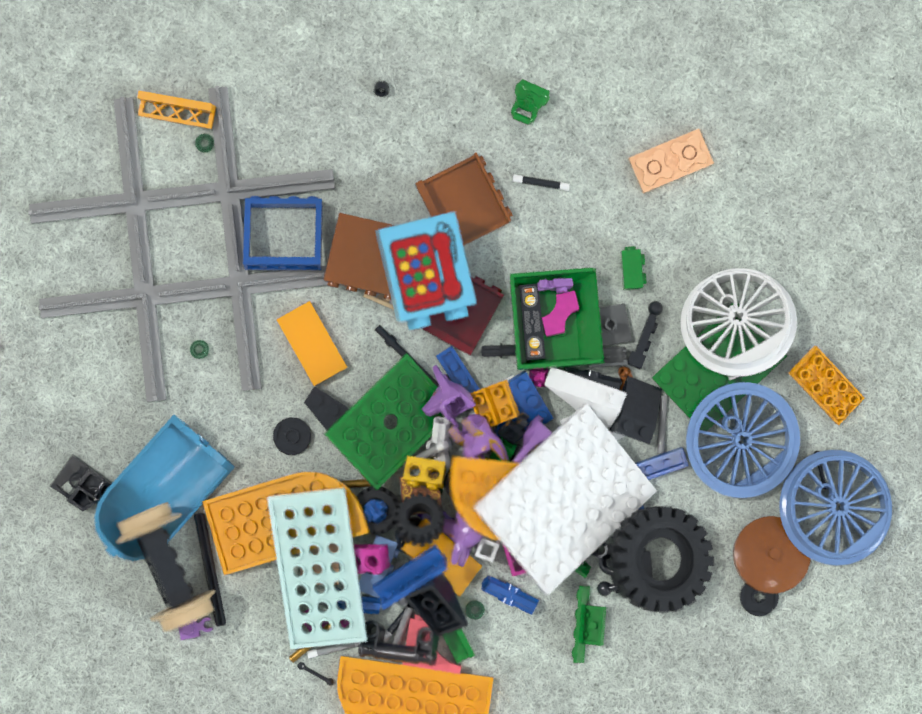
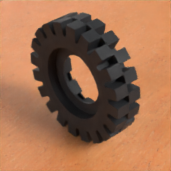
[607,506,714,613]

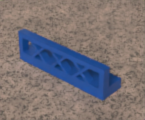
[373,544,447,610]

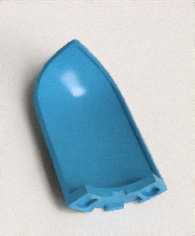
[94,414,235,562]

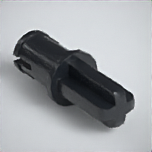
[481,343,515,358]

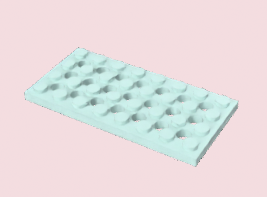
[267,488,367,649]

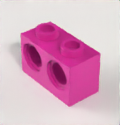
[353,544,390,575]

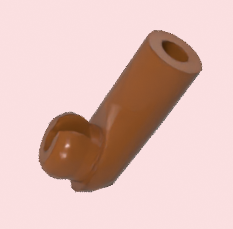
[618,366,633,391]

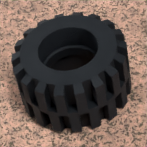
[356,487,399,535]
[395,493,444,546]

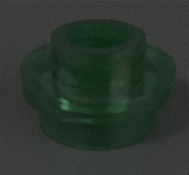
[195,133,214,153]
[190,340,209,359]
[465,600,485,620]

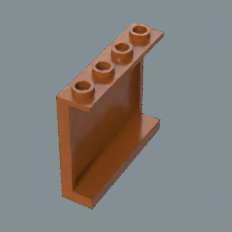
[415,152,513,246]
[324,213,396,300]

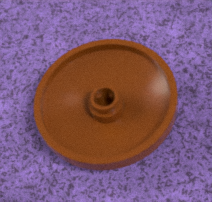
[733,516,811,594]

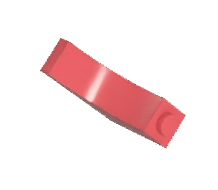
[403,614,461,674]

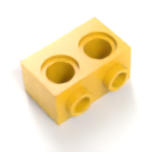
[403,456,447,490]

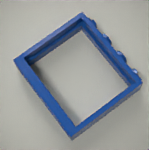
[243,196,323,270]

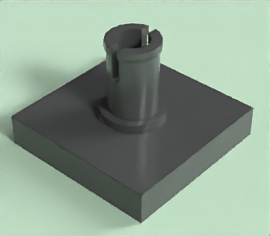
[600,303,632,346]

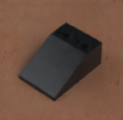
[608,376,662,445]
[404,573,468,636]

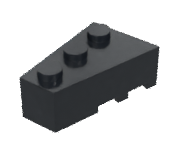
[304,386,349,431]

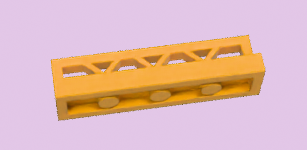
[137,91,216,129]

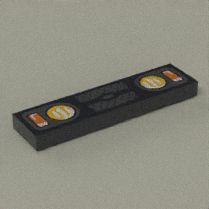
[519,284,546,361]

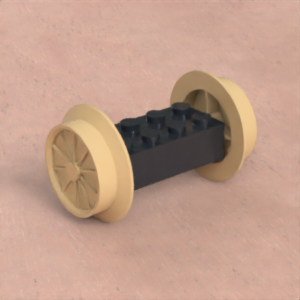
[116,502,215,632]

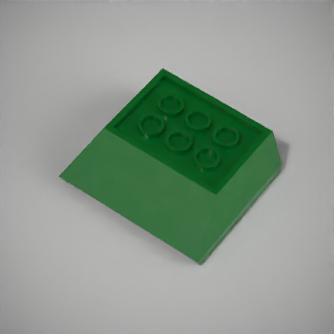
[510,267,604,370]

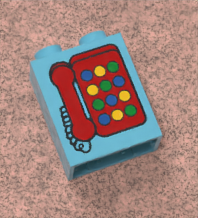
[375,212,476,330]

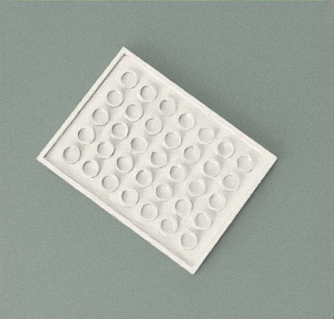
[473,404,657,595]

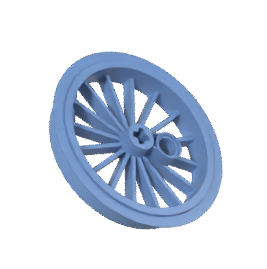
[686,382,800,498]
[779,450,892,565]

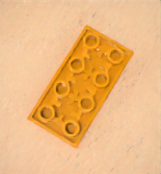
[276,301,348,386]
[788,345,865,425]
[401,518,482,597]

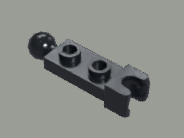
[628,301,663,369]

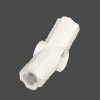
[426,417,452,475]

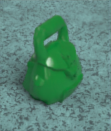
[511,79,550,125]

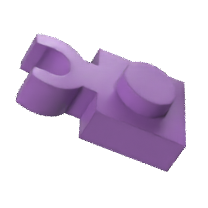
[537,278,573,294]
[178,617,213,640]

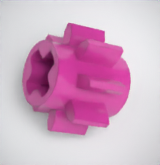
[529,368,549,387]

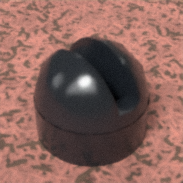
[374,81,389,97]

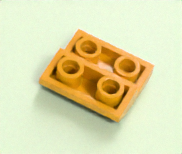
[470,380,520,427]

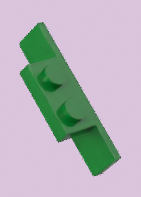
[572,585,606,664]

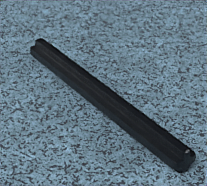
[194,513,226,627]

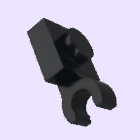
[498,412,529,444]

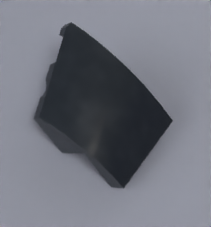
[50,454,112,511]

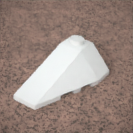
[544,368,627,429]

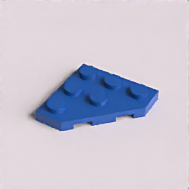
[494,370,554,440]

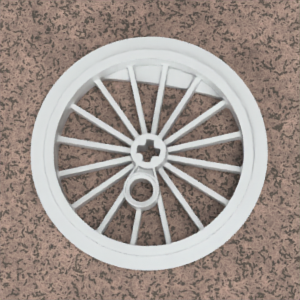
[681,268,797,376]

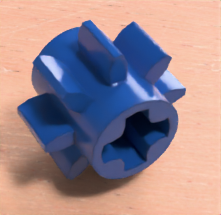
[364,499,388,523]

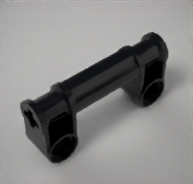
[358,620,439,666]

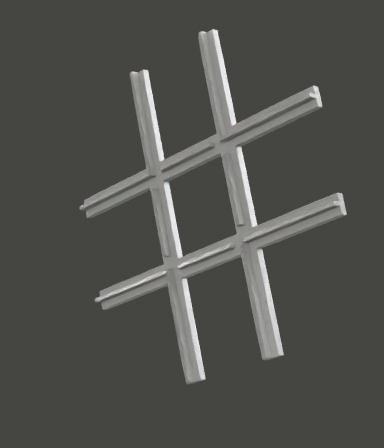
[28,86,335,402]

